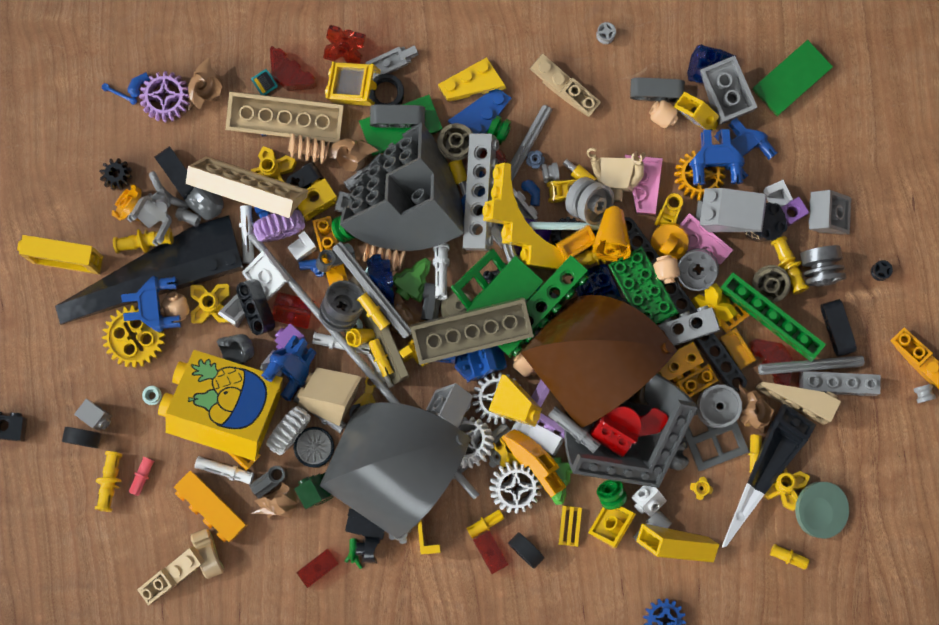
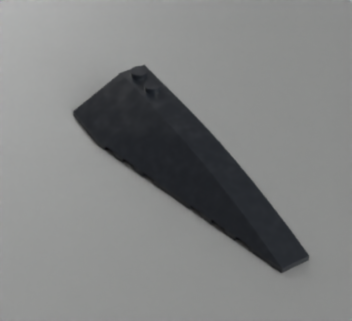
[55,215,245,325]

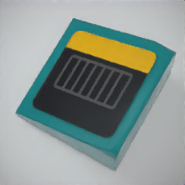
[251,69,278,95]

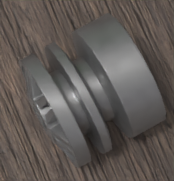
[800,245,846,287]
[678,248,719,291]
[319,281,364,332]

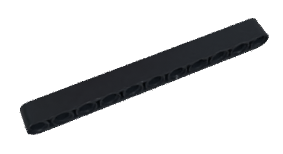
[625,217,747,393]

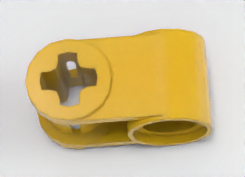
[546,180,577,203]
[654,193,683,226]

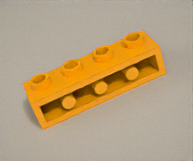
[658,342,704,382]
[174,470,248,542]

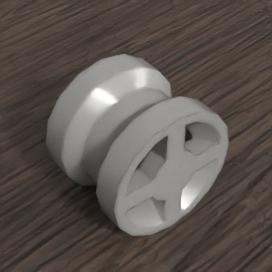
[596,22,616,44]
[541,162,560,183]
[914,384,937,403]

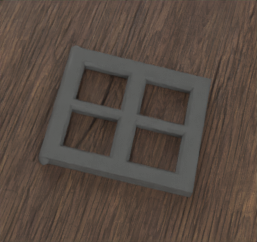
[684,403,749,471]

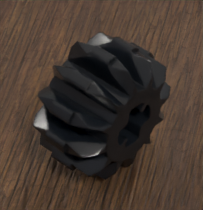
[99,158,132,191]

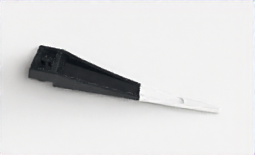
[722,404,816,548]

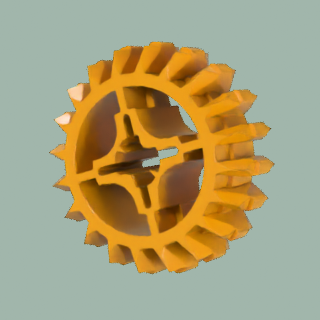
[674,150,726,201]

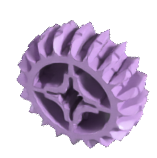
[139,71,190,122]
[253,210,305,242]

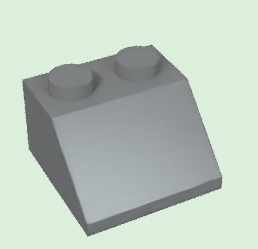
[808,190,851,235]
[426,383,473,428]

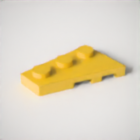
[438,57,506,102]

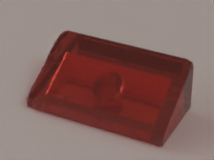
[296,548,339,588]

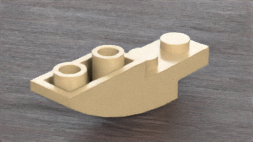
[530,54,601,117]
[137,546,205,606]

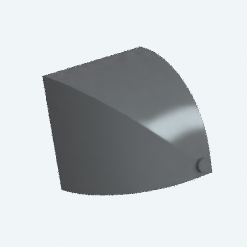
[564,373,698,488]
[320,402,471,539]

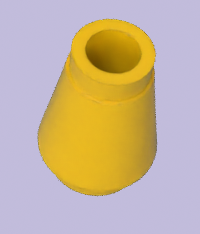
[346,328,375,347]

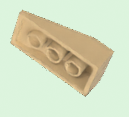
[755,382,841,425]

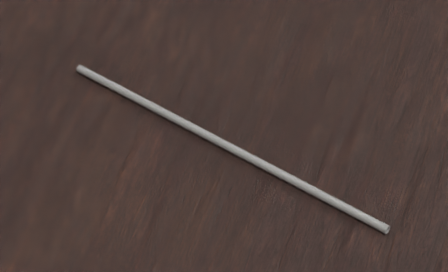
[248,233,480,499]

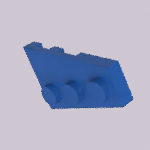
[448,89,511,134]

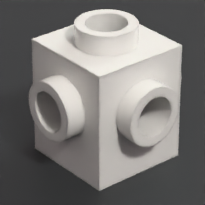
[631,485,667,517]

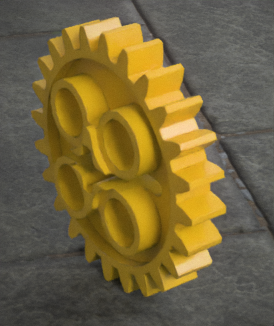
[102,305,166,368]

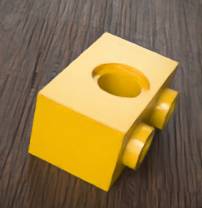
[297,178,337,222]

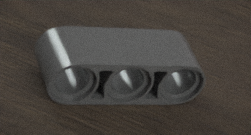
[630,78,685,102]
[370,105,425,128]

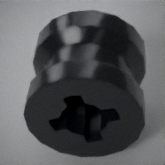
[870,260,893,281]

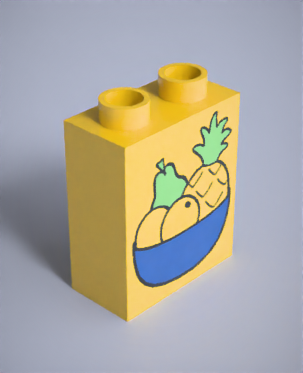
[158,350,283,461]

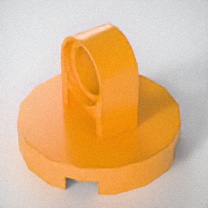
[112,185,142,221]
[651,223,689,260]

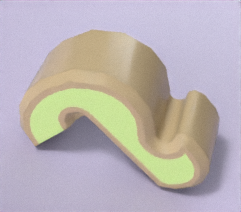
[191,528,224,579]

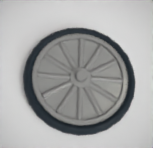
[294,427,335,468]

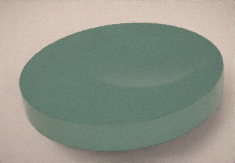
[795,482,849,539]

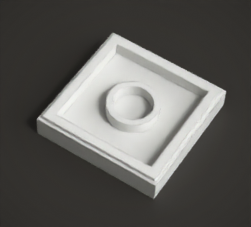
[242,249,289,301]

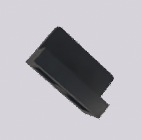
[345,508,385,540]

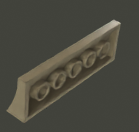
[348,276,409,385]
[409,297,534,365]

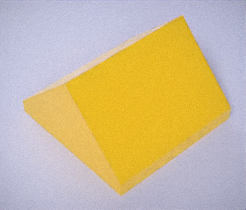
[588,506,636,548]

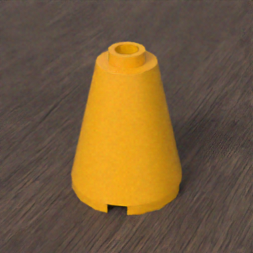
[592,206,631,262]

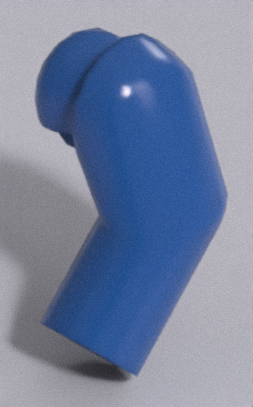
[127,72,150,98]
[521,180,540,206]
[299,259,325,277]

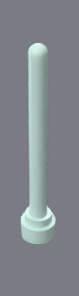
[529,222,600,230]

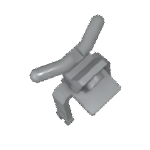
[127,171,189,246]

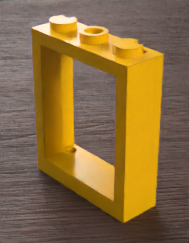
[17,235,103,275]

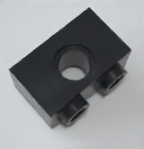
[0,412,27,442]

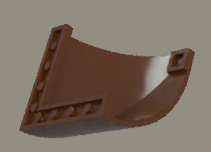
[521,295,677,428]

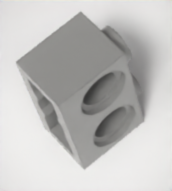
[74,399,112,431]

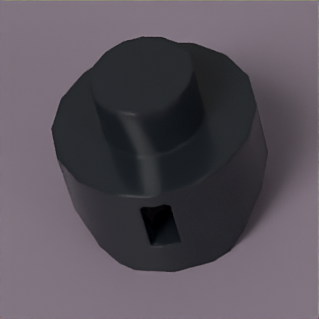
[355,536,380,564]

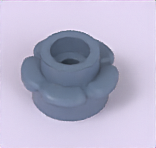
[526,150,545,169]

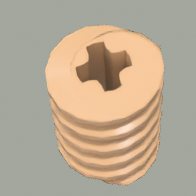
[288,133,330,164]
[363,243,406,271]

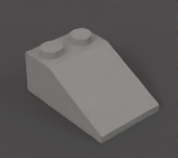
[700,56,757,126]
[700,188,767,232]

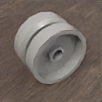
[565,177,614,225]
[696,385,742,428]

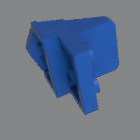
[455,346,507,382]

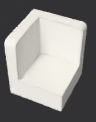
[763,180,793,207]
[288,231,317,263]

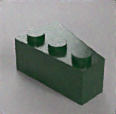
[294,473,335,510]

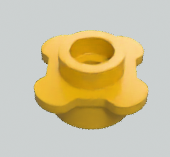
[690,477,713,500]

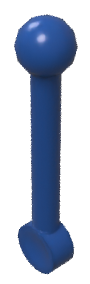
[102,83,137,105]

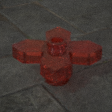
[323,25,366,64]

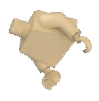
[587,148,646,202]

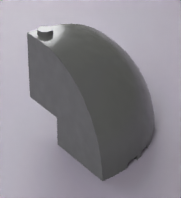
[340,122,464,251]

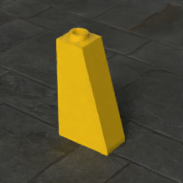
[636,523,719,562]

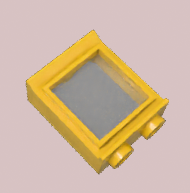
[325,61,381,106]

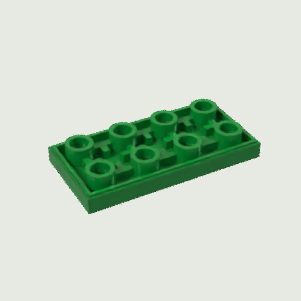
[752,39,833,117]
[359,95,443,157]
[608,246,678,325]
[466,256,544,311]

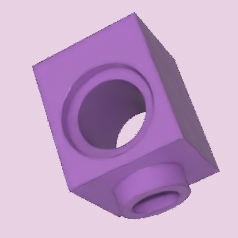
[781,197,809,227]

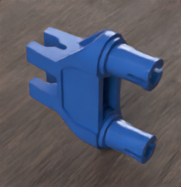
[714,117,778,179]
[689,129,745,185]
[121,276,181,332]
[261,335,316,402]

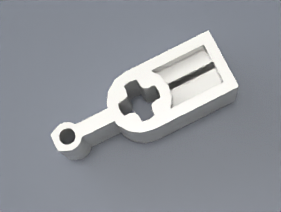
[511,421,564,457]

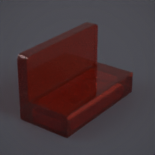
[272,292,315,329]
[472,531,508,574]

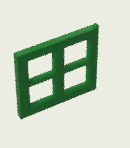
[451,248,506,309]

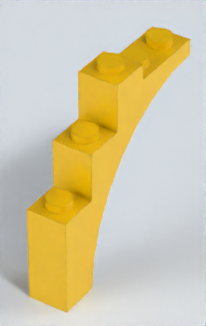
[482,163,565,271]

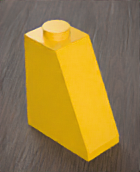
[488,374,542,427]

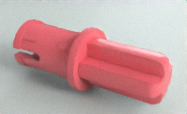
[129,456,155,496]

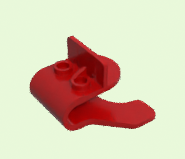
[589,406,668,457]

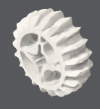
[472,372,521,425]
[266,406,311,455]
[459,417,494,469]
[489,461,542,514]

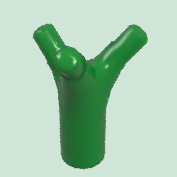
[344,538,363,569]

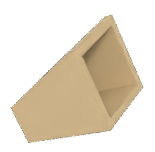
[297,367,362,426]

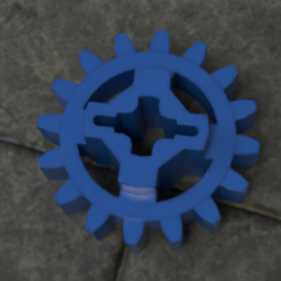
[643,598,686,625]

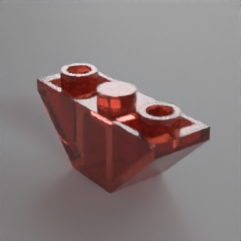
[270,46,317,91]
[749,339,794,386]

